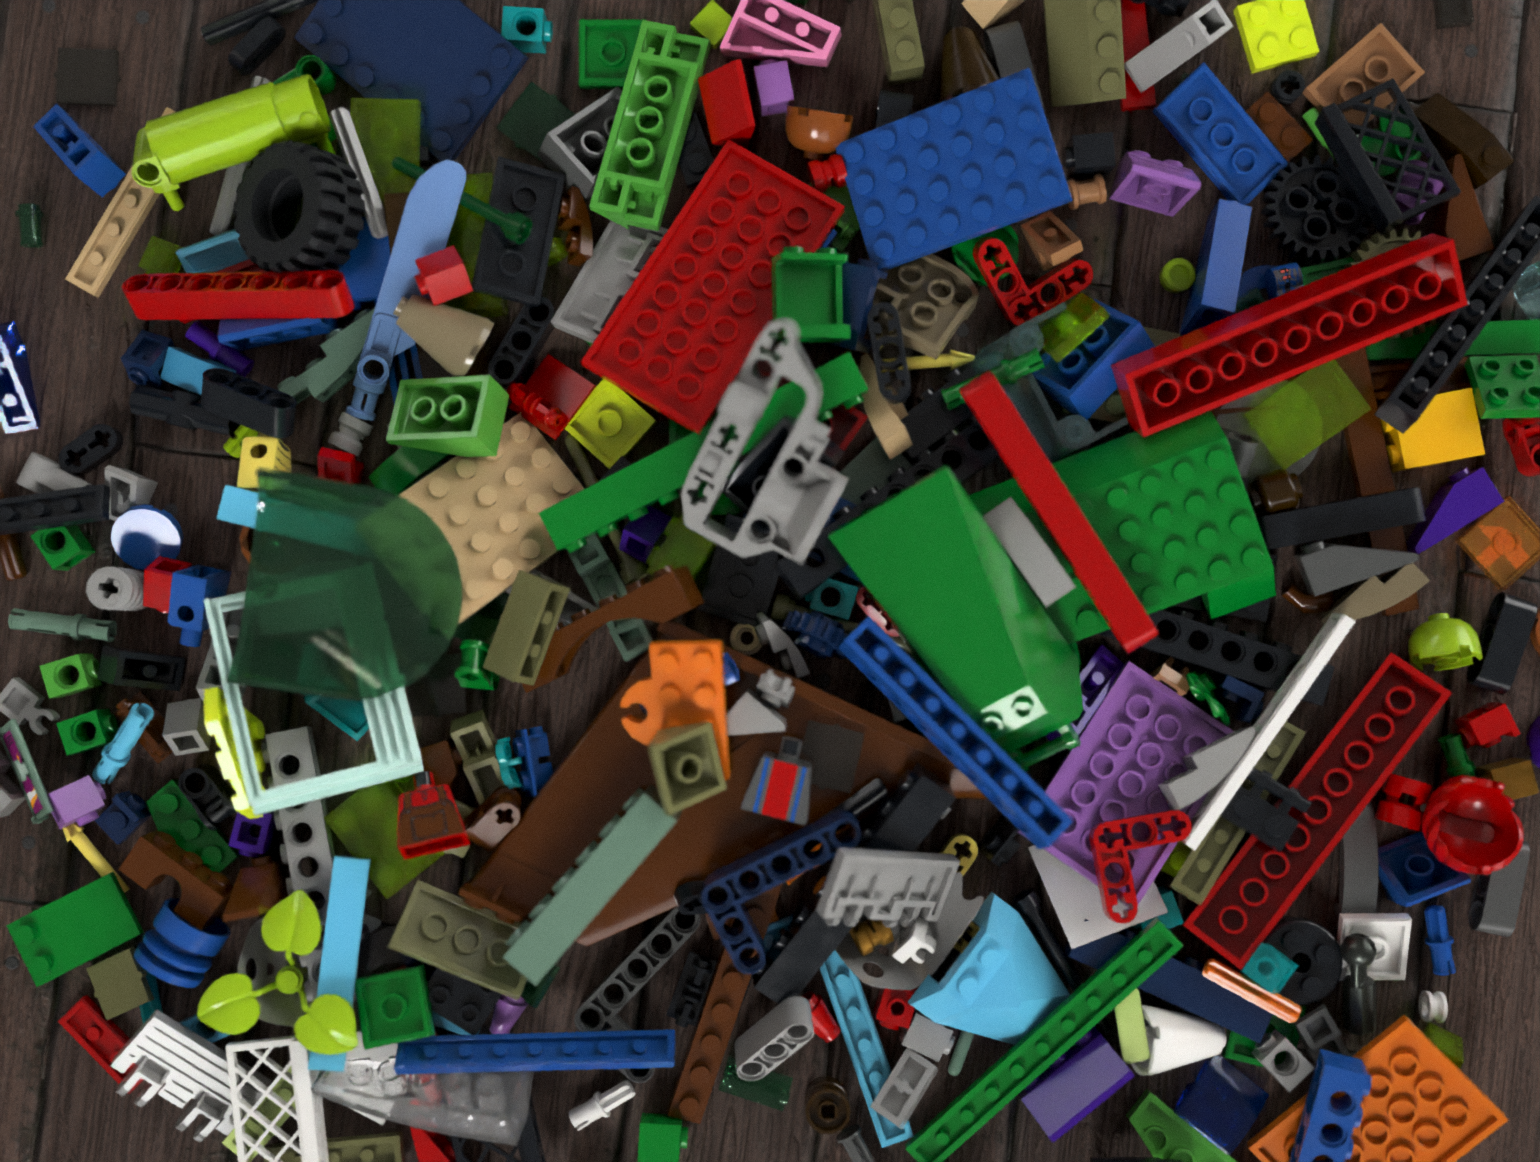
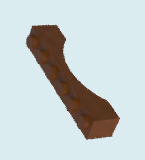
[521,564,705,693]

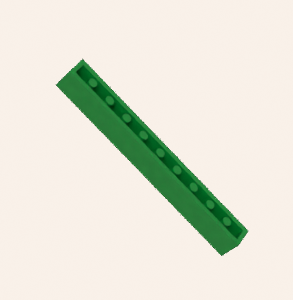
[538,352,868,554]

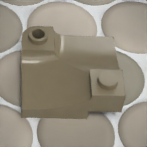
[864,254,979,360]

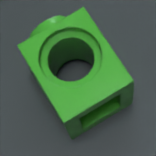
[39,653,102,699]

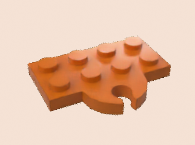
[620,640,731,780]

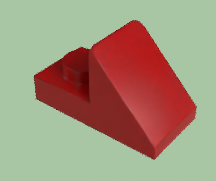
[317,447,364,499]

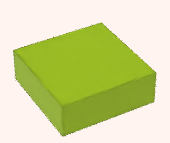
[690,0,733,50]

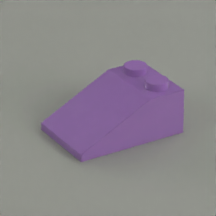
[1109,150,1201,217]

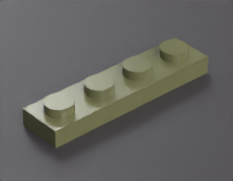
[264,1131,405,1162]

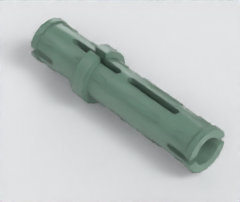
[8,608,117,642]

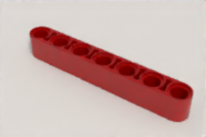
[121,270,355,320]

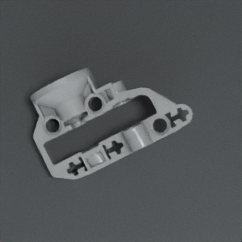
[681,317,849,565]

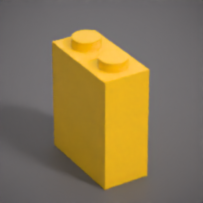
[1380,388,1485,472]

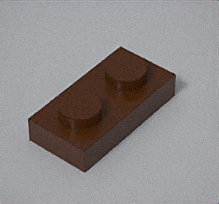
[1246,91,1313,162]

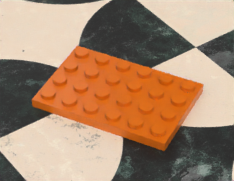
[1247,1014,1509,1162]

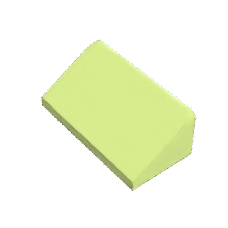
[1114,988,1150,1064]

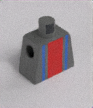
[741,736,813,825]

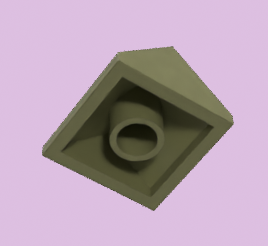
[648,722,727,816]

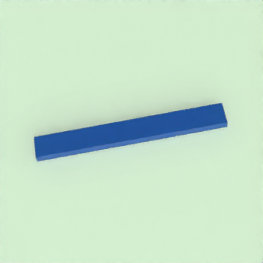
[394,1029,676,1074]

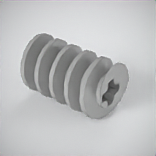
[86,566,146,611]

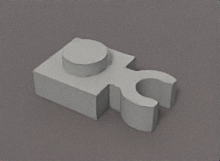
[756,669,795,708]
[0,677,60,735]

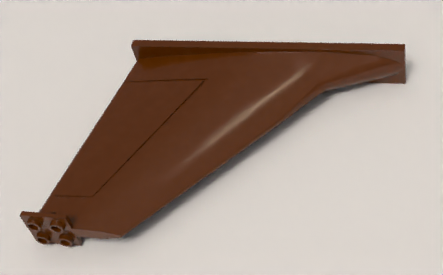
[458,620,989,946]

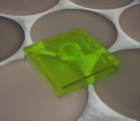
[1031,292,1110,363]

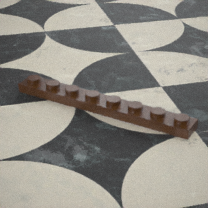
[667,871,783,1124]

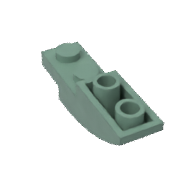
[277,308,375,404]

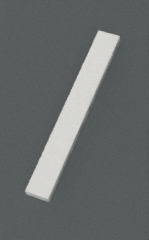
[1181,613,1356,851]

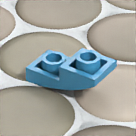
[160,346,236,395]

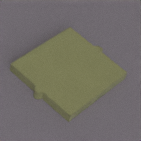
[86,947,154,1021]

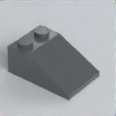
[537,86,622,203]
[1294,540,1419,596]

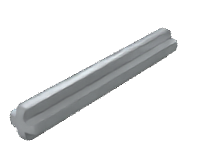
[329,107,388,239]

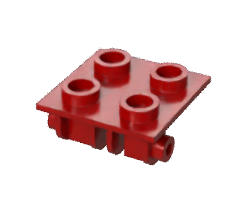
[507,354,596,440]

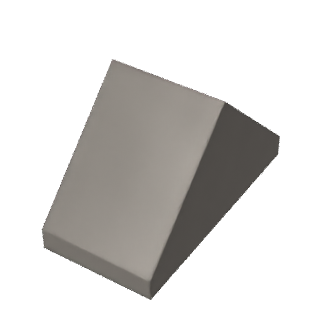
[105,464,158,521]
[727,688,787,735]

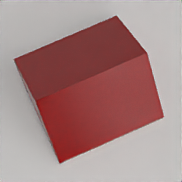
[698,59,756,149]

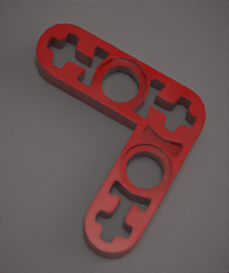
[973,237,1094,327]
[1089,810,1192,924]

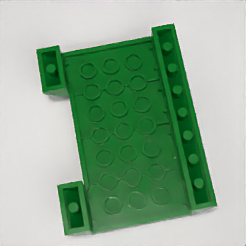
[968,410,1276,669]

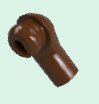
[1281,583,1335,614]

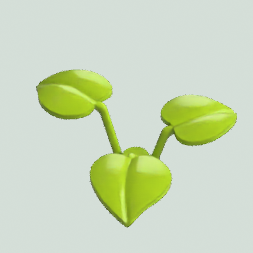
[197,890,359,1055]

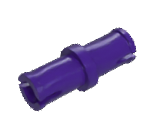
[185,320,255,377]

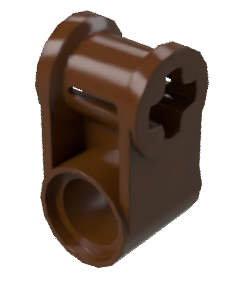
[463,785,522,852]

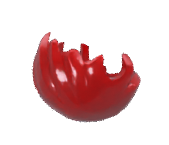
[1422,775,1524,875]

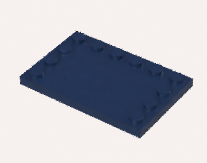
[294,0,529,162]

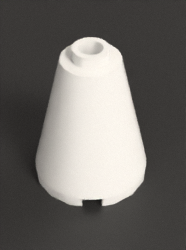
[1131,1004,1226,1076]

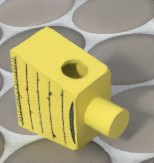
[237,432,291,498]

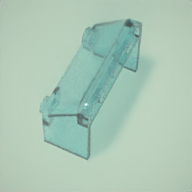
[972,302,1128,463]

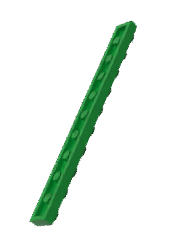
[905,917,1183,1162]

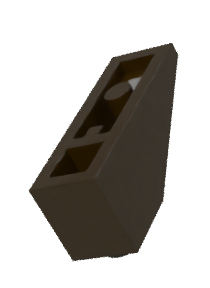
[1413,93,1515,190]

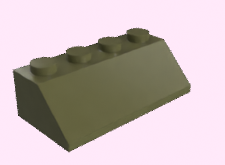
[1043,0,1126,107]

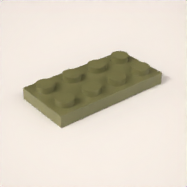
[388,880,527,1000]

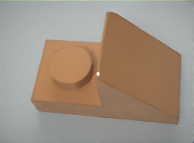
[1021,211,1083,271]

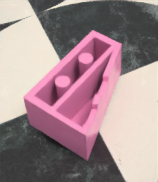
[720,0,841,67]

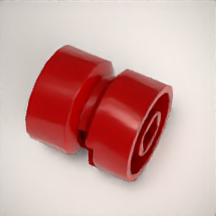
[1374,773,1432,831]

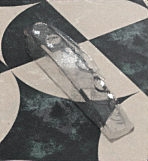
[311,1056,533,1146]

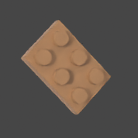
[1303,23,1425,126]

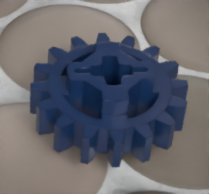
[782,610,849,660]

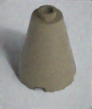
[393,294,494,377]

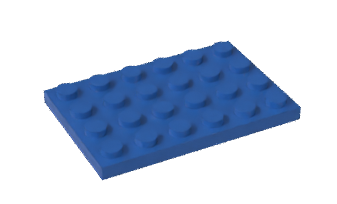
[835,67,1073,271]

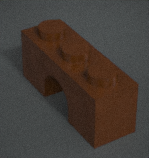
[118,830,233,930]

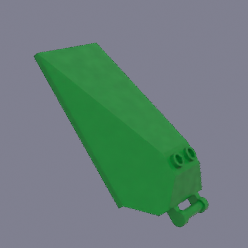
[828,465,1083,772]

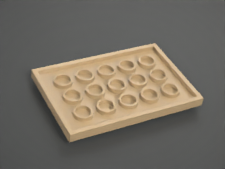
[356,412,585,637]

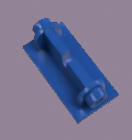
[512,726,553,797]

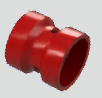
[807,153,847,193]

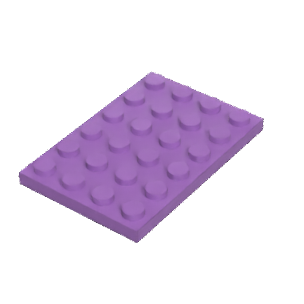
[1017,661,1234,907]

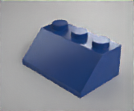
[1028,299,1155,421]
[218,318,338,351]

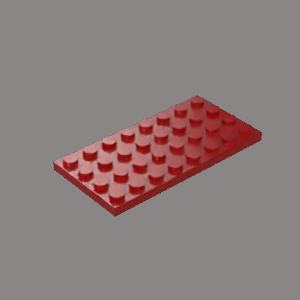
[581,139,845,435]

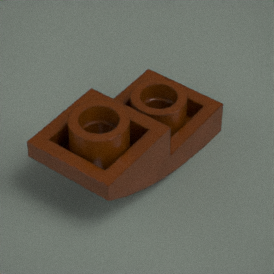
[557,186,593,267]

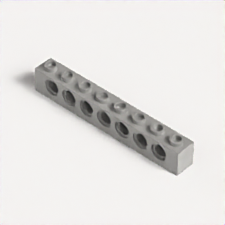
[262,726,358,1002]

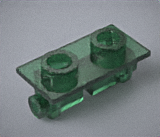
[718,1057,793,1111]

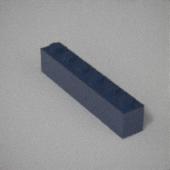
[1064,919,1273,1043]

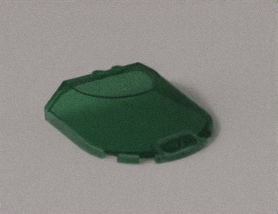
[226,467,463,700]

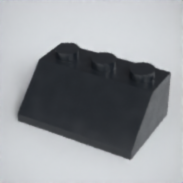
[722,414,844,533]

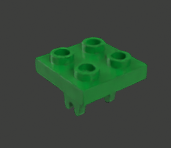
[1464,355,1540,419]

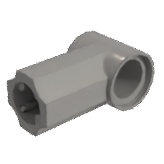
[16,452,92,493]

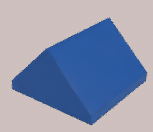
[1378,831,1471,908]

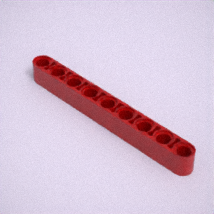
[959,370,1159,654]

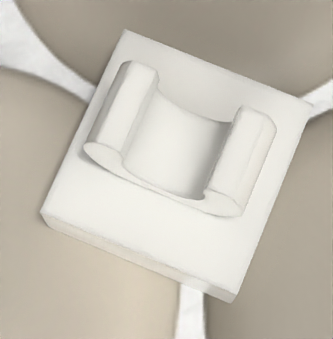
[892,916,937,964]

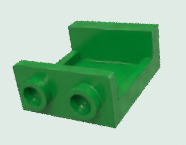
[771,246,850,343]

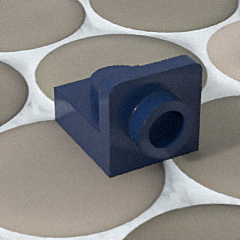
[120,330,175,389]
[1214,674,1264,723]
[94,791,152,845]

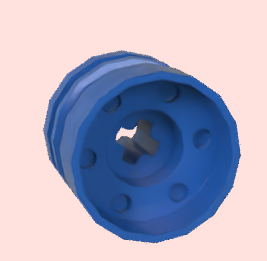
[134,898,231,988]

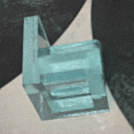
[1512,261,1540,320]

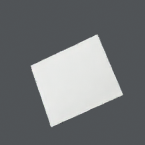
[1028,845,1168,949]

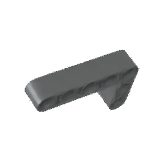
[574,907,702,1084]

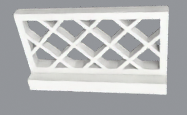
[225,1035,329,1162]

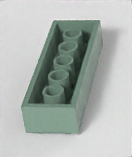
[503,785,682,986]

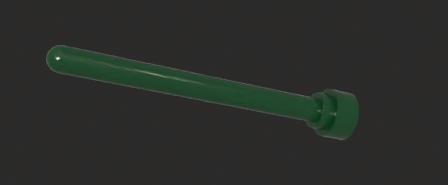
[391,156,533,244]

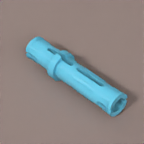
[92,703,154,784]

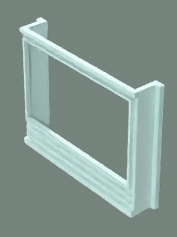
[203,561,424,816]

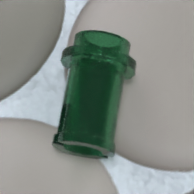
[15,203,44,248]

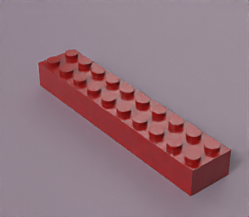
[1111,233,1468,437]
[1183,652,1452,970]

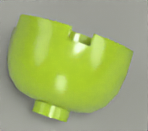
[1408,613,1483,671]

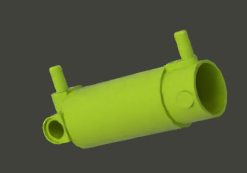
[131,74,336,211]

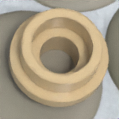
[730,623,763,655]

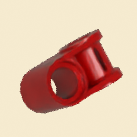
[1503,418,1540,477]

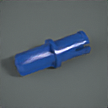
[1424,905,1456,976]

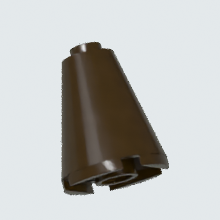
[940,26,999,103]

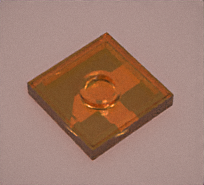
[1455,496,1540,591]

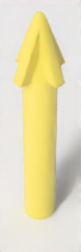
[882,350,977,372]
[63,823,130,894]

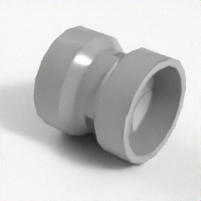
[327,411,373,457]

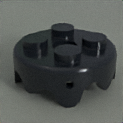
[1262,916,1342,1005]

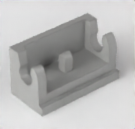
[870,1047,938,1130]

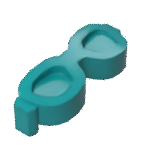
[495,737,522,789]

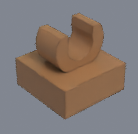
[1149,657,1190,696]

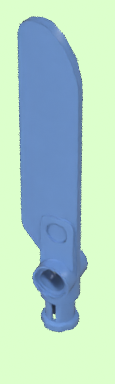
[345,159,466,421]

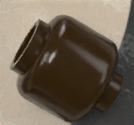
[1248,468,1303,516]

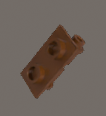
[114,691,172,764]

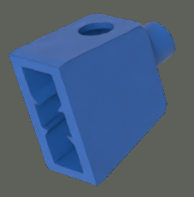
[168,564,231,647]

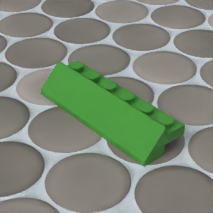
[589,20,711,231]

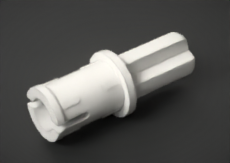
[568,1080,635,1131]

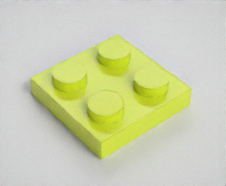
[1233,0,1319,74]
[565,379,657,469]

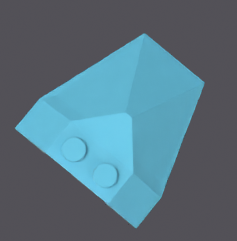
[908,892,1070,1045]

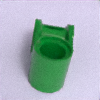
[454,639,500,691]

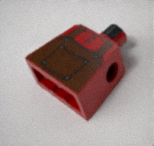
[397,771,470,860]

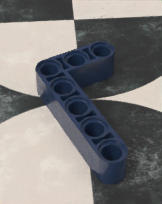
[701,810,861,974]

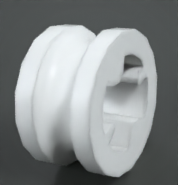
[1418,990,1448,1023]

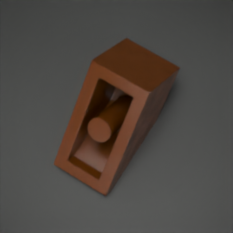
[414,738,463,792]

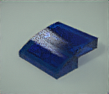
[1173,1055,1269,1155]

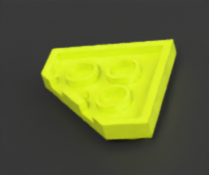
[204,687,266,819]

